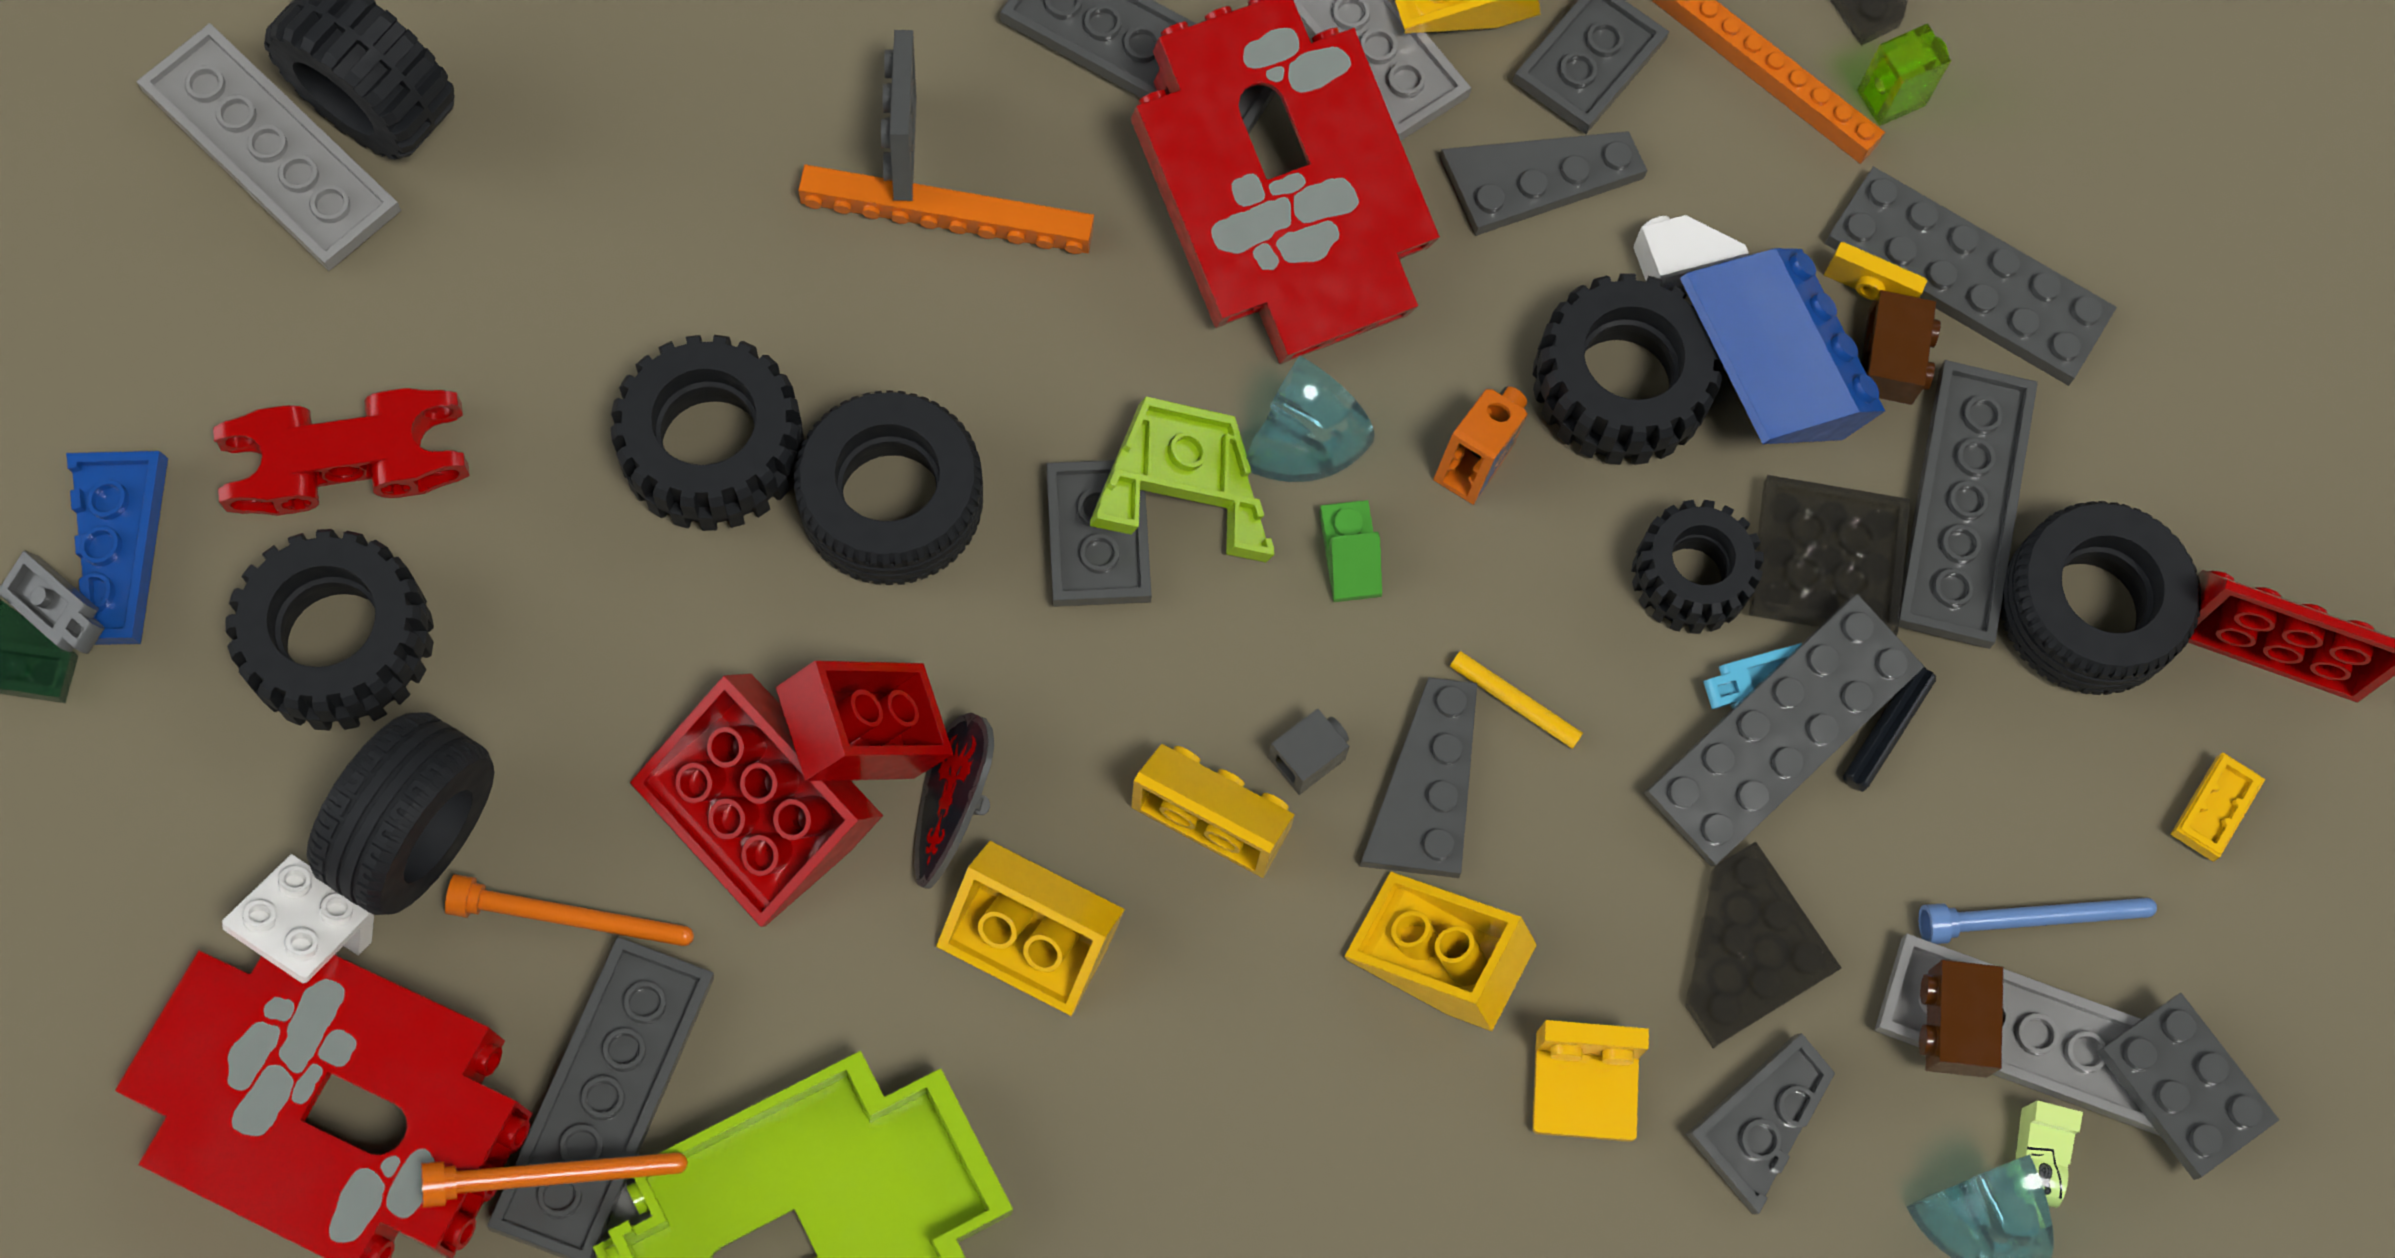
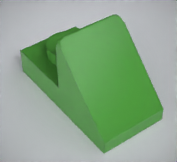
[1319,500,1382,602]

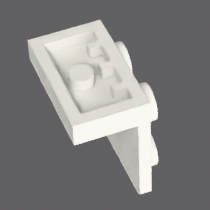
[222,854,374,983]

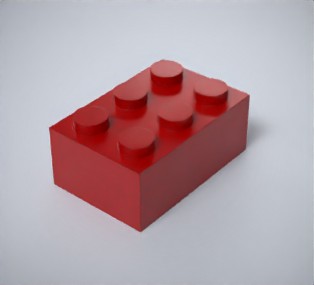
[776,661,954,781]

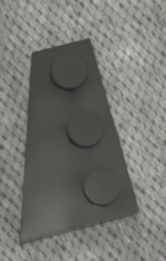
[1686,1033,1835,1214]

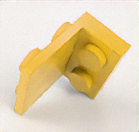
[1532,1020,1649,1142]

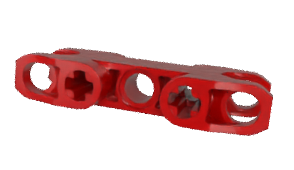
[213,388,470,516]

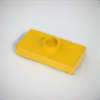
[1824,242,1928,300]
[2170,752,2266,862]

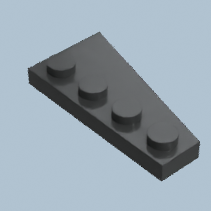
[1440,131,1647,236]
[1359,677,1477,878]

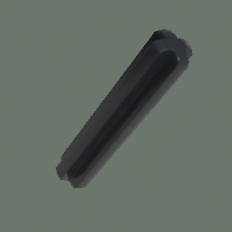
[1843,667,1936,792]

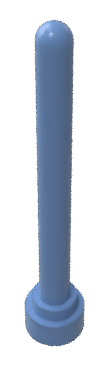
[1918,898,2157,944]

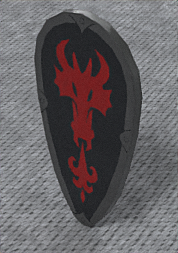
[914,713,995,889]

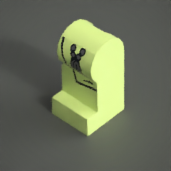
[2012,1100,2083,1208]

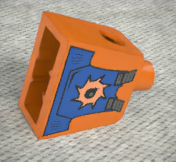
[1433,386,1528,505]

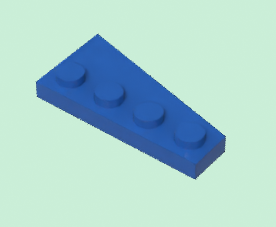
[66,451,168,645]

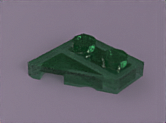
[0,599,78,703]

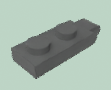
[0,551,105,654]

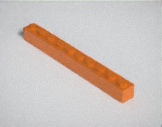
[1651,0,1885,164]
[798,164,1094,254]

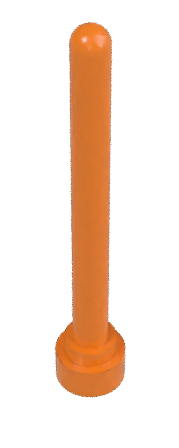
[445,874,694,946]
[421,1152,688,1208]

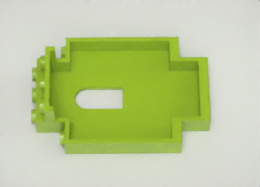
[593,1051,1013,1258]

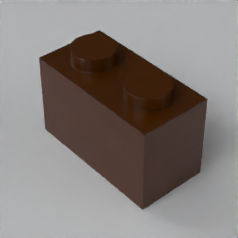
[1861,290,1941,405]
[1919,960,2004,1078]

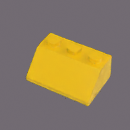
[1131,744,1295,878]
[936,841,1125,1016]

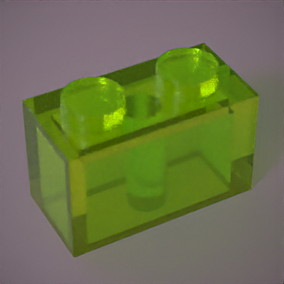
[1857,23,1952,127]

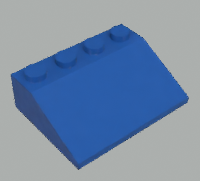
[1680,248,1885,444]

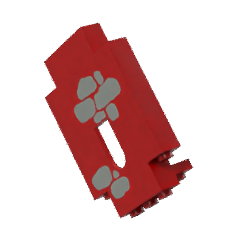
[1131,0,1440,364]
[115,950,533,1258]

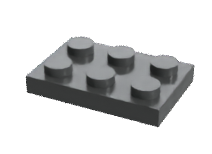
[1513,0,1669,134]
[881,30,917,201]
[1046,460,1152,607]
[2097,993,2279,1180]

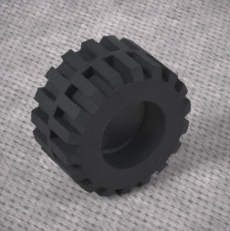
[1631,500,1764,634]

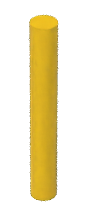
[1450,651,1583,749]

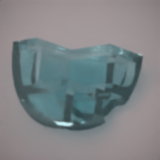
[1246,355,1375,482]
[1907,1154,2054,1258]

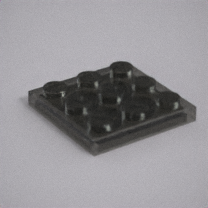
[1749,475,1910,635]

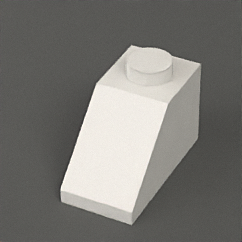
[1633,215,1749,291]

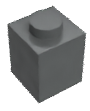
[1268,708,1350,795]

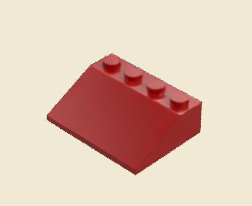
[2188,570,2395,703]
[630,673,884,927]

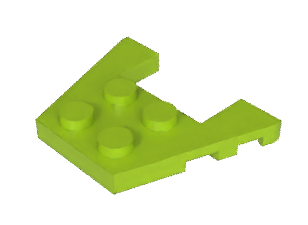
[1090,396,1274,562]

